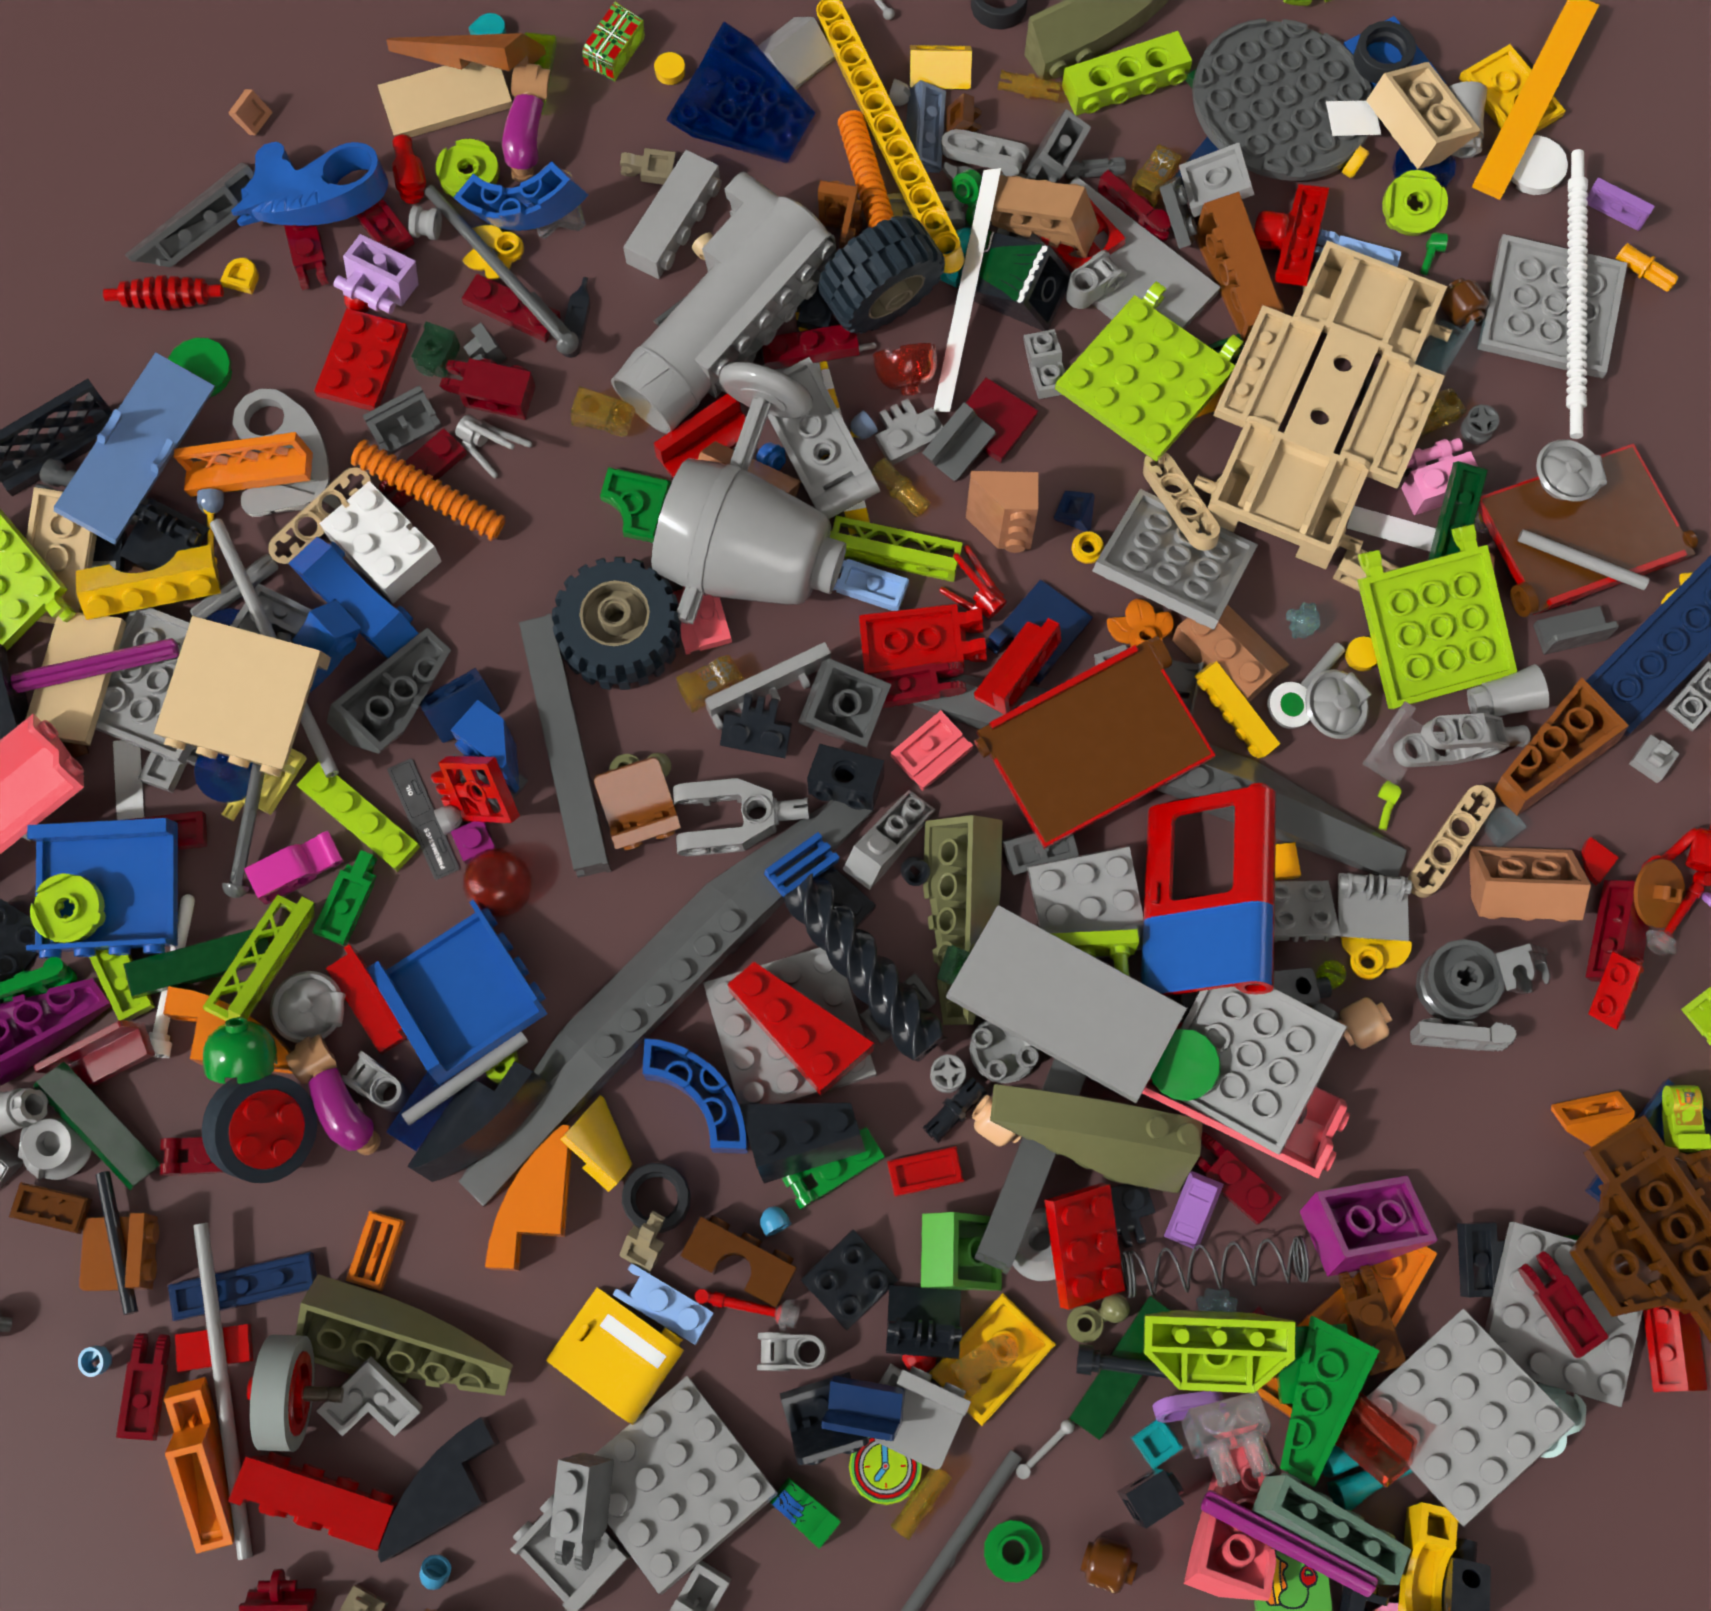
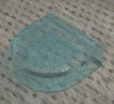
[1483,807,1527,847]

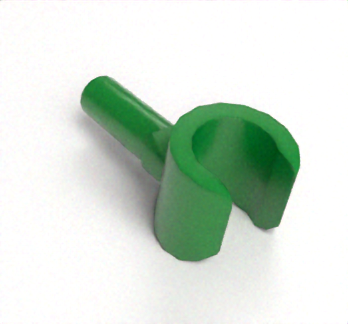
[1420,232,1448,275]

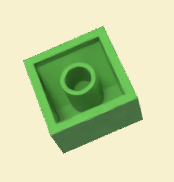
[921,1212,1002,1291]

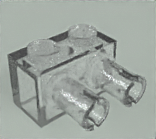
[1181,1391,1276,1487]

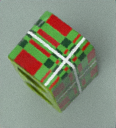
[582,2,645,81]

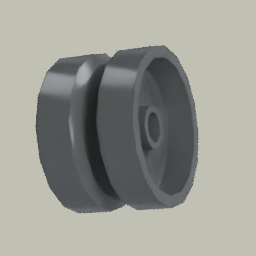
[1415,939,1505,1024]

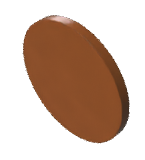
[1634,859,1686,928]

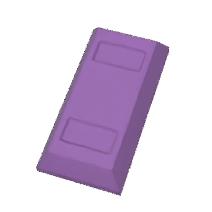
[1164,1170,1224,1251]

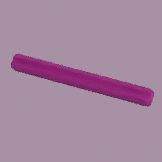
[10,638,179,693]
[1201,1490,1378,1597]

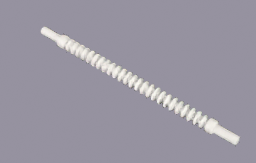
[1566,149,1588,439]

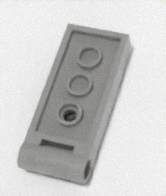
[768,357,881,519]

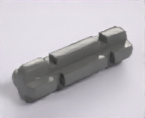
[1065,157,1126,179]

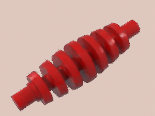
[103,275,224,311]

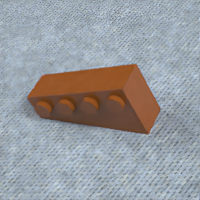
[1493,677,1629,817]

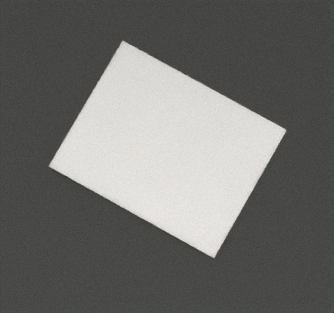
[1326,101,1381,136]

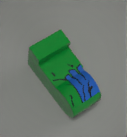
[770,1477,842,1549]

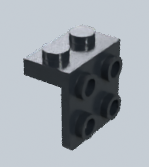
[779,1372,870,1465]

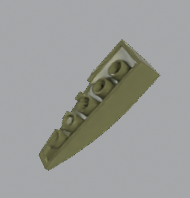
[1024,0,1169,83]
[923,815,1002,1025]
[990,1084,1203,1193]
[295,1274,513,1396]

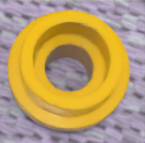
[1071,532,1105,564]

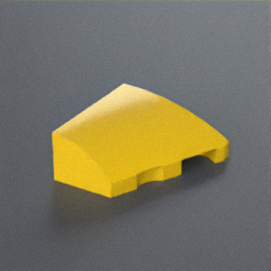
[560,1095,633,1192]

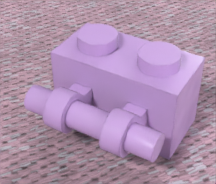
[334,234,419,314]

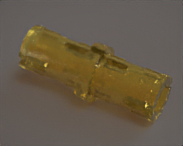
[997,69,1061,103]
[871,458,930,517]
[890,1468,953,1540]

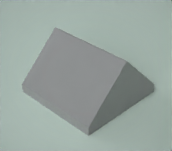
[750,17,835,95]

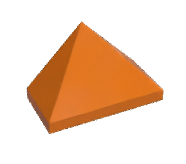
[1551,1090,1635,1147]

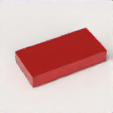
[887,1146,964,1197]
[175,1324,253,1372]

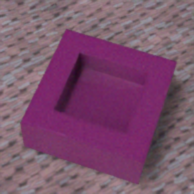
[451,821,497,865]

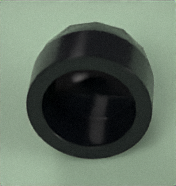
[900,856,930,886]

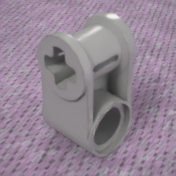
[1066,250,1127,309]
[341,1051,410,1112]
[757,1332,827,1371]

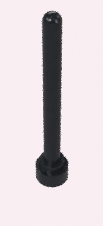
[1076,1344,1168,1378]

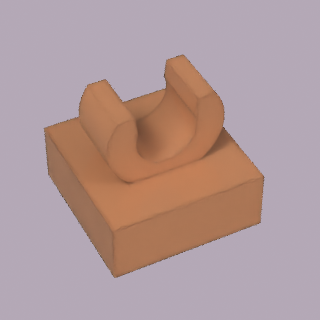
[228,89,273,135]

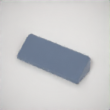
[906,80,946,173]

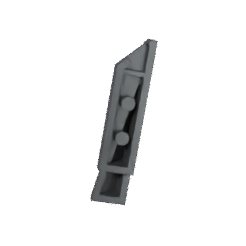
[125,163,254,267]

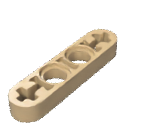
[1143,452,1220,551]
[268,467,371,564]
[1408,785,1496,898]

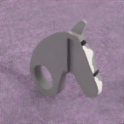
[232,389,341,517]

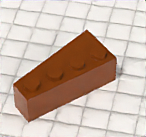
[1195,192,1284,342]

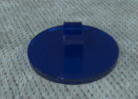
[194,754,253,803]

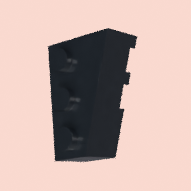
[739,1103,866,1184]

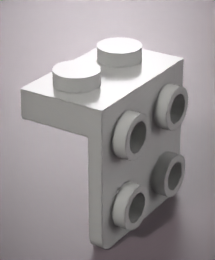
[874,1366,971,1470]

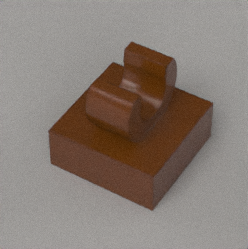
[946,93,982,133]

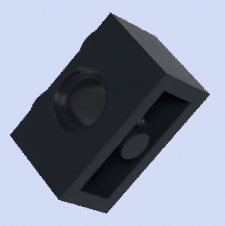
[807,744,884,811]
[1117,1468,1184,1529]

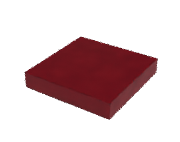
[966,377,1038,463]

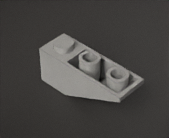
[843,790,935,890]

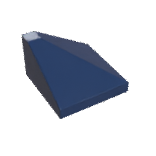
[1054,490,1095,532]

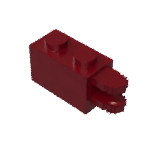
[439,358,536,420]

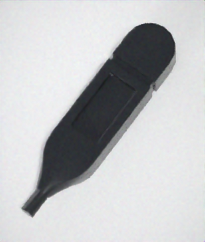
[563,277,590,358]

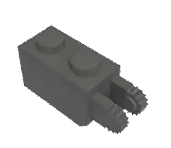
[1025,109,1091,183]
[550,1453,614,1571]

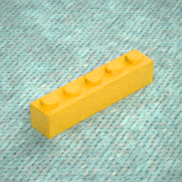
[1194,661,1280,758]

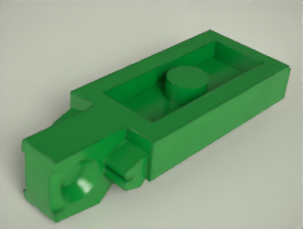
[312,850,378,946]

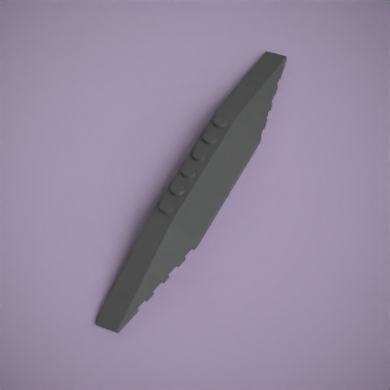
[911,674,1407,877]
[459,800,874,1207]

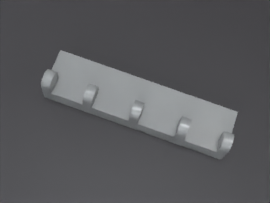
[705,642,831,730]

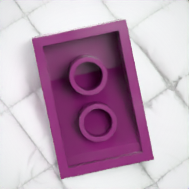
[1299,1175,1438,1277]

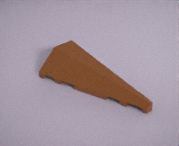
[386,33,546,71]

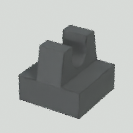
[464,322,507,365]

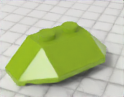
[1144,1310,1295,1393]

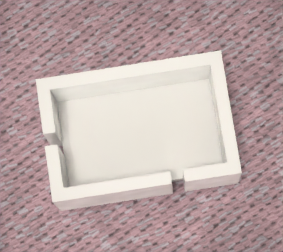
[319,481,442,604]

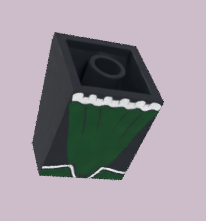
[973,231,1071,331]

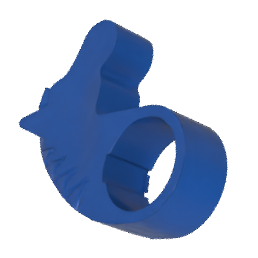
[231,142,388,226]

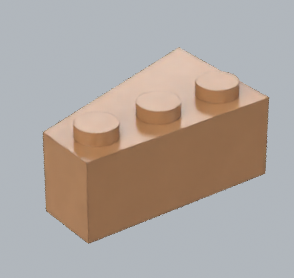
[990,175,1099,258]

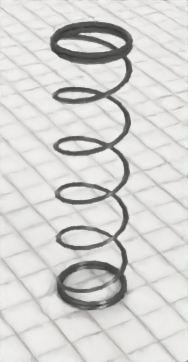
[1122,1235,1310,1298]

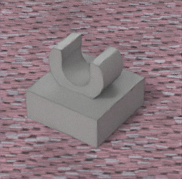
[1629,735,1679,783]

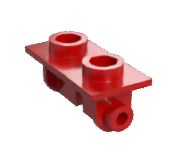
[1588,951,1645,1030]

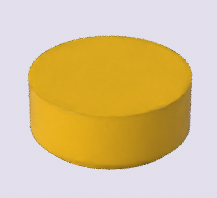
[654,52,685,85]
[1341,146,1369,178]
[1345,636,1377,672]

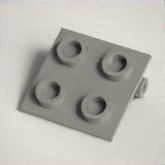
[1338,873,1412,941]
[1274,881,1340,942]

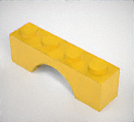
[76,545,221,620]
[1398,1502,1458,1611]

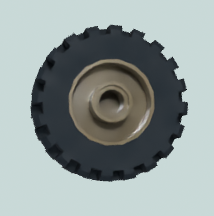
[819,215,945,334]
[552,556,682,690]

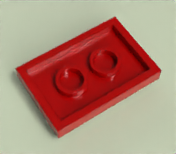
[314,308,409,411]
[1045,1183,1125,1310]

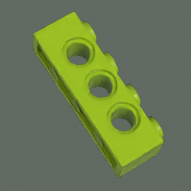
[1062,31,1192,116]

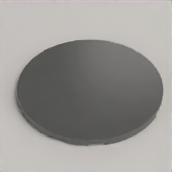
[1192,18,1372,181]

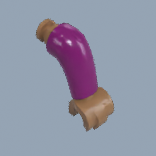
[502,64,551,183]
[286,1034,381,1156]

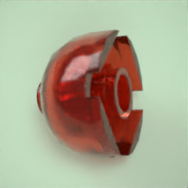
[873,343,938,396]
[463,848,532,918]

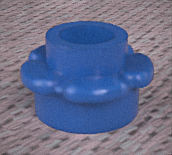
[756,442,786,471]

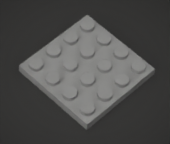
[1477,234,1627,379]
[1092,489,1258,630]
[95,608,194,765]
[703,948,876,1109]
[1152,984,1348,1155]
[1485,1222,1643,1407]
[1355,1309,1575,1527]
[594,1376,778,1595]

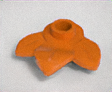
[1107,599,1174,647]

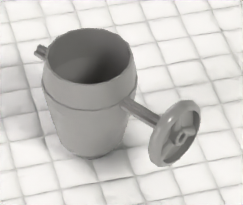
[651,362,846,624]

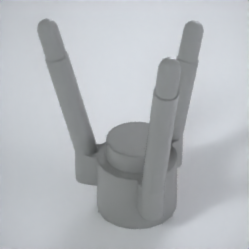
[455,414,533,478]

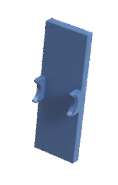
[54,352,214,544]

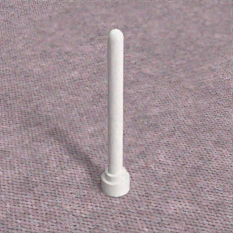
[148,894,195,1058]

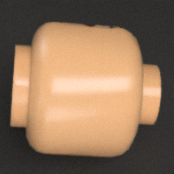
[1338,997,1392,1049]
[972,1095,1021,1147]

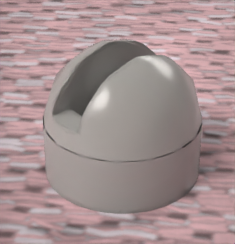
[888,79,911,107]
[434,805,462,835]

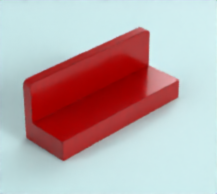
[653,393,746,478]
[974,618,1062,714]
[326,944,407,1055]
[1643,1306,1707,1392]

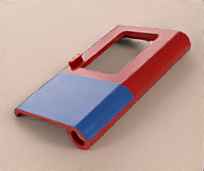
[1141,783,1277,996]

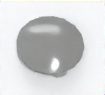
[969,1020,1039,1084]

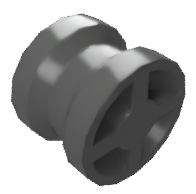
[1460,404,1499,445]

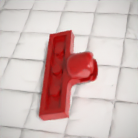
[1254,184,1329,286]

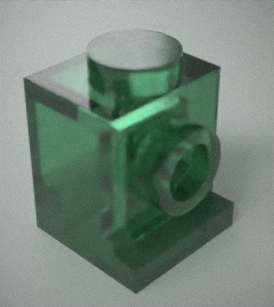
[411,321,461,378]

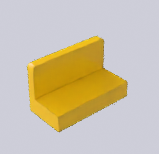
[910,45,972,89]

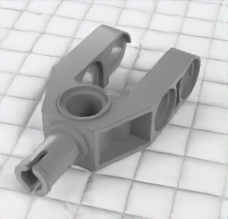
[1393,713,1531,767]
[673,778,809,856]

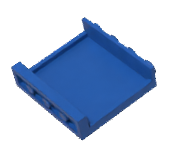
[26,818,178,959]
[366,899,548,1085]

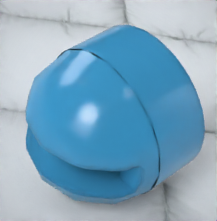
[760,1206,791,1237]
[78,1345,112,1377]
[419,1555,451,1590]

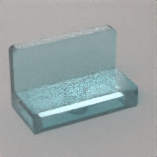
[1415,319,1476,376]

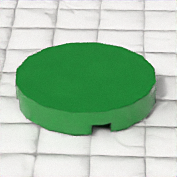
[168,338,232,398]
[1151,1029,1221,1101]

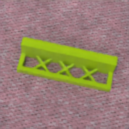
[830,515,963,582]
[203,894,314,1021]

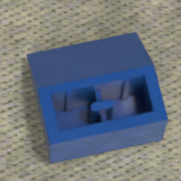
[451,700,520,793]

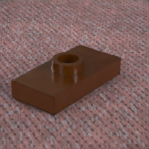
[9,1182,92,1234]

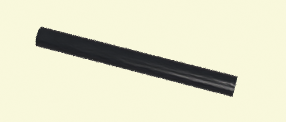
[95,1171,139,1315]

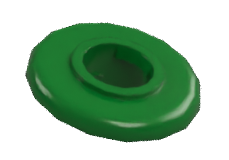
[984,1520,1043,1583]

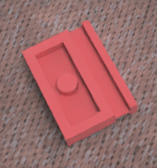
[673,587,732,655]
[890,710,973,791]

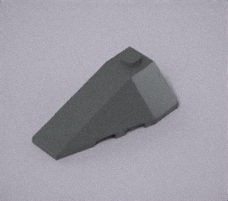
[327,628,451,754]

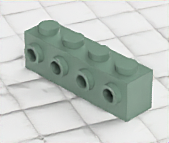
[1252,1473,1411,1585]

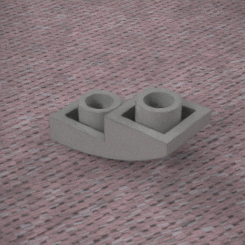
[1023,329,1065,399]
[1665,661,1711,731]

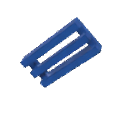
[764,832,840,898]

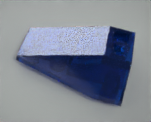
[666,22,815,163]

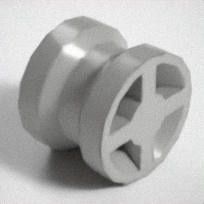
[409,205,442,240]
[930,1054,966,1093]

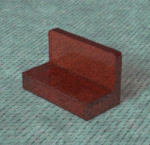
[1336,1393,1417,1488]

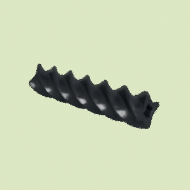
[784,873,948,1062]

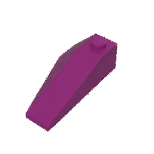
[0,978,111,1086]

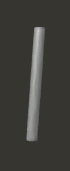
[1517,529,1649,591]
[401,1032,528,1126]

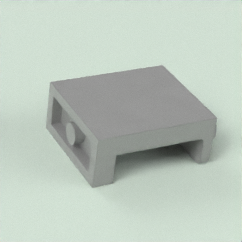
[510,1494,630,1611]

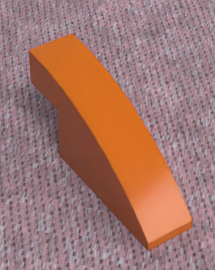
[163,986,293,1074]
[485,1125,572,1271]
[164,1377,234,1554]

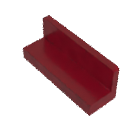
[1585,880,1649,991]
[33,1020,155,1089]

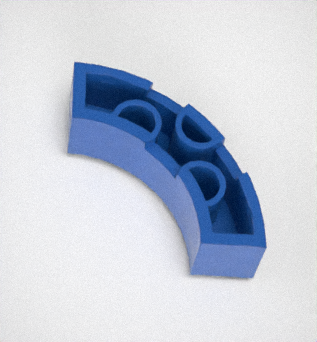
[453,161,589,231]
[288,537,419,659]
[292,600,361,693]
[643,1038,748,1154]

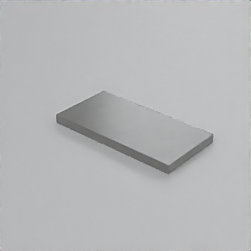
[1016,176,1221,329]
[946,905,1187,1103]

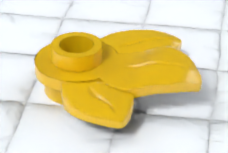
[462,225,524,280]
[1341,937,1412,980]

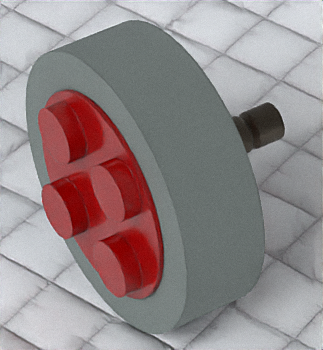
[247,1335,344,1452]

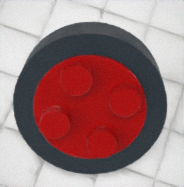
[202,1073,317,1183]

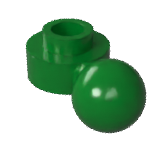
[952,169,982,227]

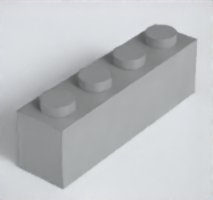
[623,150,722,279]

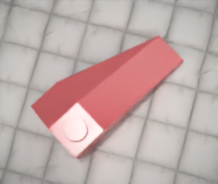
[1184,1431,1276,1601]

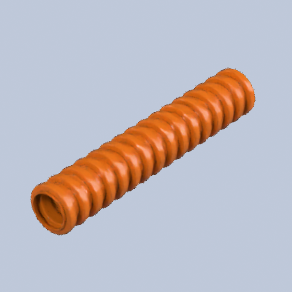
[837,110,894,228]
[351,439,506,541]

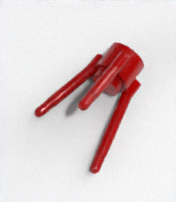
[939,545,1007,620]

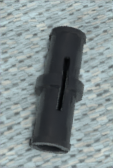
[922,1077,987,1143]

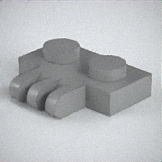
[875,398,943,466]

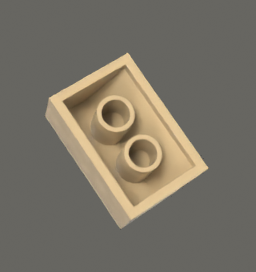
[1366,62,1481,169]

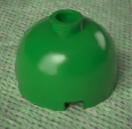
[203,1017,278,1084]

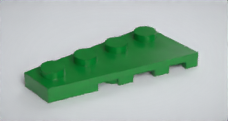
[1280,1315,1380,1488]

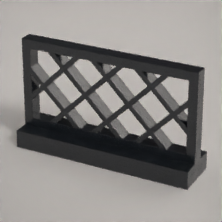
[0,378,113,496]

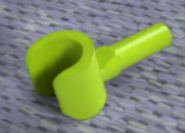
[1377,781,1401,831]

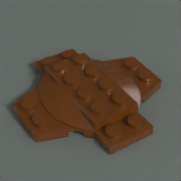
[1569,1115,1711,1343]

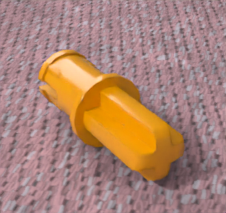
[1615,242,1678,291]

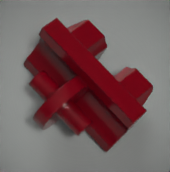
[239,1569,317,1611]

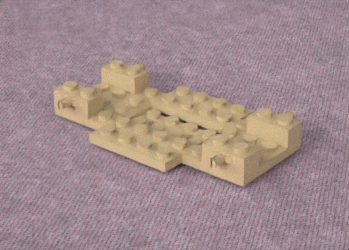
[1193,241,1452,569]

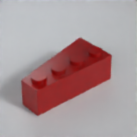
[727,962,874,1097]
[228,1451,398,1551]

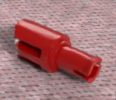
[391,135,426,204]

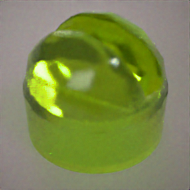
[1316,960,1346,989]

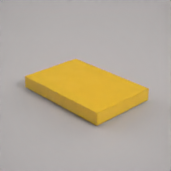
[1459,44,1566,134]
[929,1293,1056,1426]

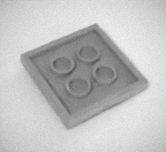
[1027,846,1143,959]

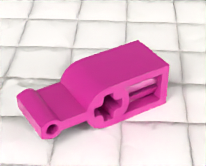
[244,831,344,905]

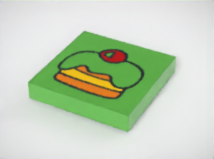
[1254,1548,1332,1611]

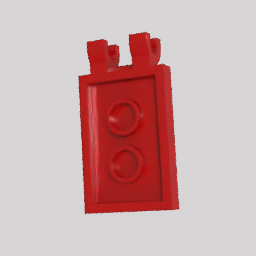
[859,604,987,675]

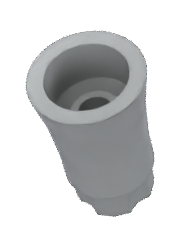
[1448,81,1487,159]
[1467,664,1549,717]
[0,1088,48,1137]

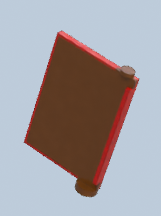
[1478,443,1698,617]
[974,636,1216,849]

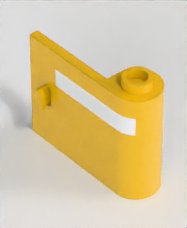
[546,1287,684,1425]

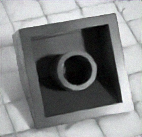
[798,659,891,747]

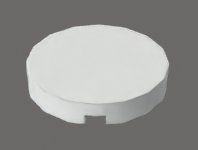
[1510,135,1568,195]

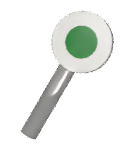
[1267,643,1345,729]

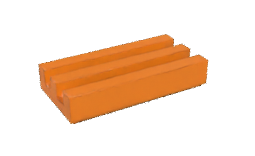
[346,1211,406,1291]

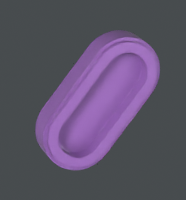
[1152,1391,1226,1423]

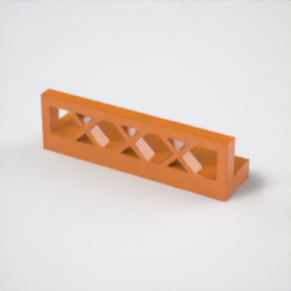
[173,432,313,497]

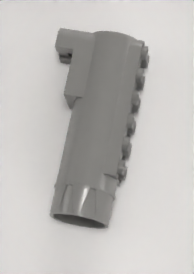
[611,171,837,434]

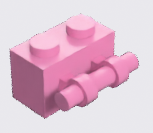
[1401,438,1478,516]

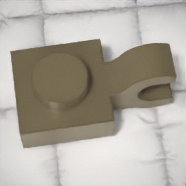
[620,148,676,185]
[619,1211,665,1274]

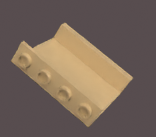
[154,616,331,777]

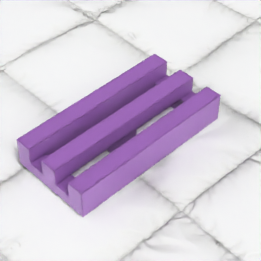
[1586,177,1655,231]

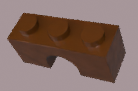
[680,1215,797,1308]

